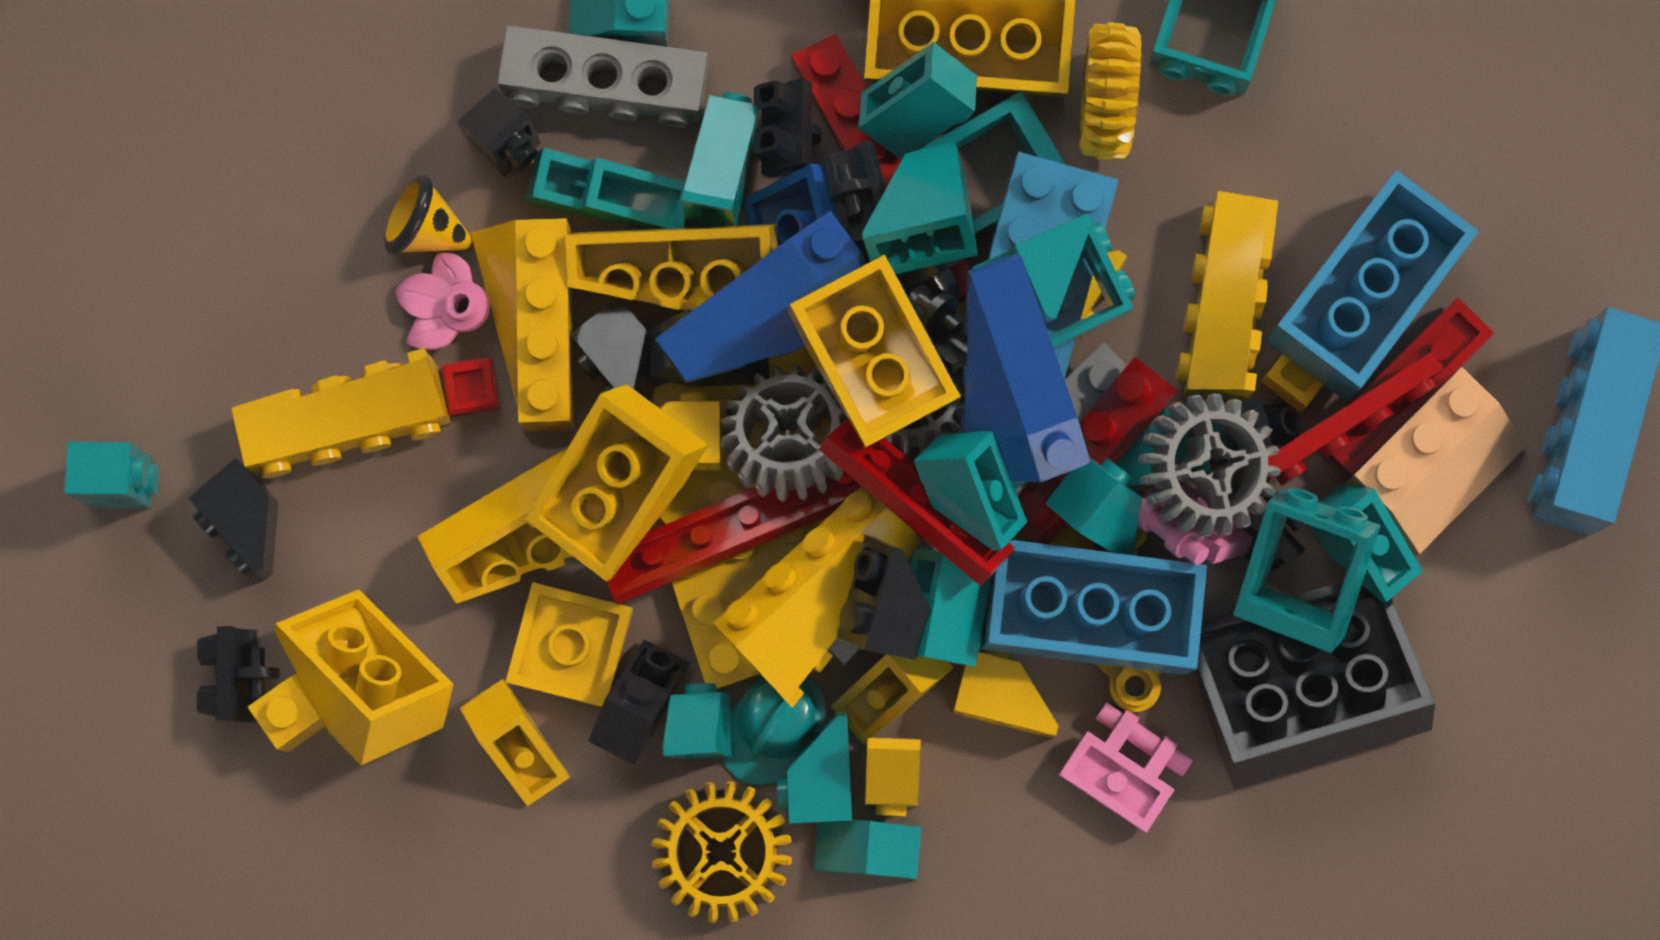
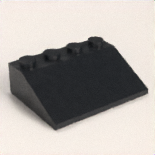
[1195,582,1436,789]

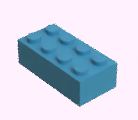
[987,152,1119,379]
[1265,170,1479,402]
[1528,307,1660,536]
[980,540,1207,675]

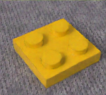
[506,582,633,707]

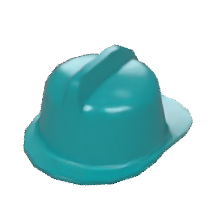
[722,676,826,785]

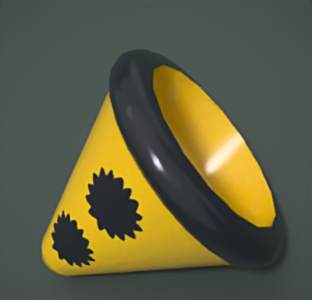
[384,175,472,255]

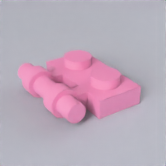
[1138,481,1253,565]
[1058,702,1193,833]

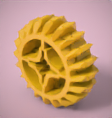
[1078,22,1142,161]
[651,781,792,923]

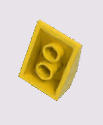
[787,255,961,448]
[525,384,708,581]
[274,589,454,766]

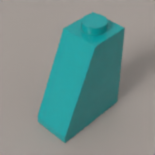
[681,92,761,227]
[862,141,978,275]

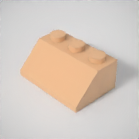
[1344,367,1526,555]

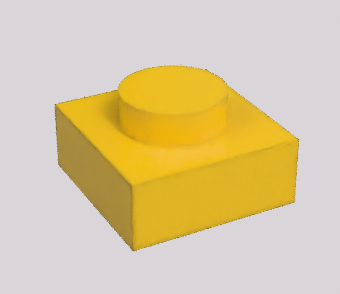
[1260,353,1323,412]

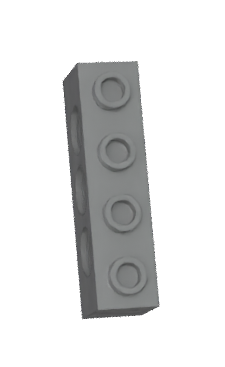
[498,25,709,128]

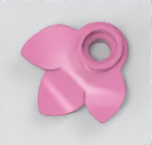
[395,252,490,350]

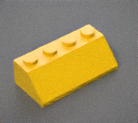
[864,0,1075,98]

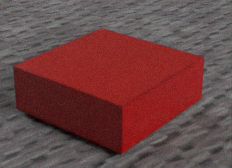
[441,357,501,418]

